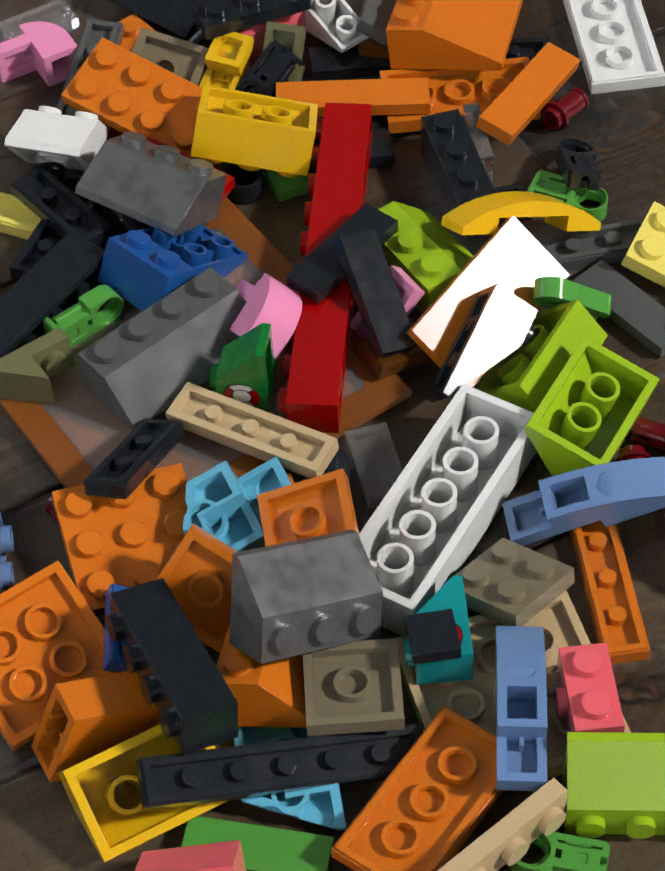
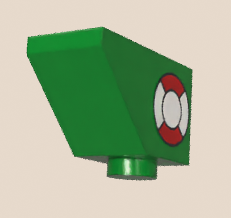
[210,323,276,412]

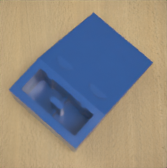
[97,224,248,311]

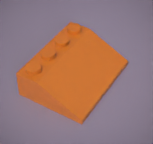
[386,0,523,70]

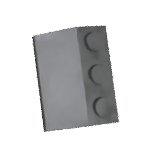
[75,131,227,236]
[230,529,383,664]

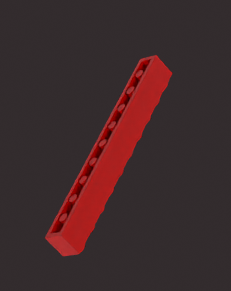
[279,102,373,433]

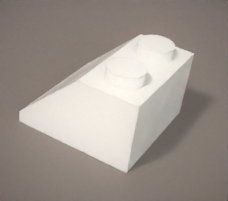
[4,106,109,171]

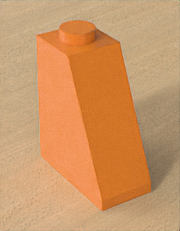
[31,671,160,783]

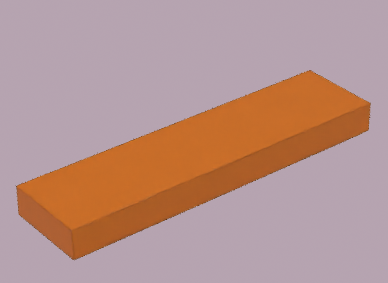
[476,42,580,145]
[276,77,430,117]
[570,520,651,664]

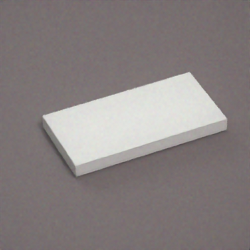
[563,0,665,94]

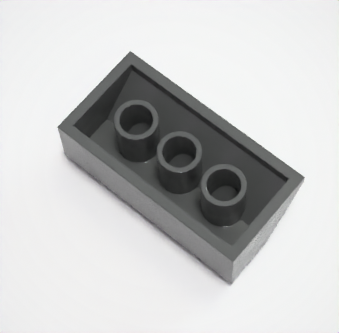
[78,267,245,431]

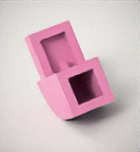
[0,21,78,87]
[229,273,302,360]

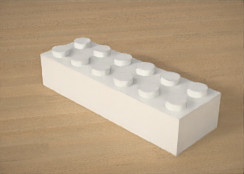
[359,384,537,636]

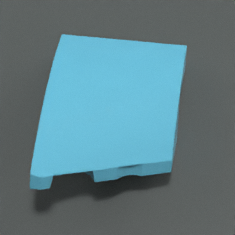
[183,456,292,552]
[234,726,347,831]

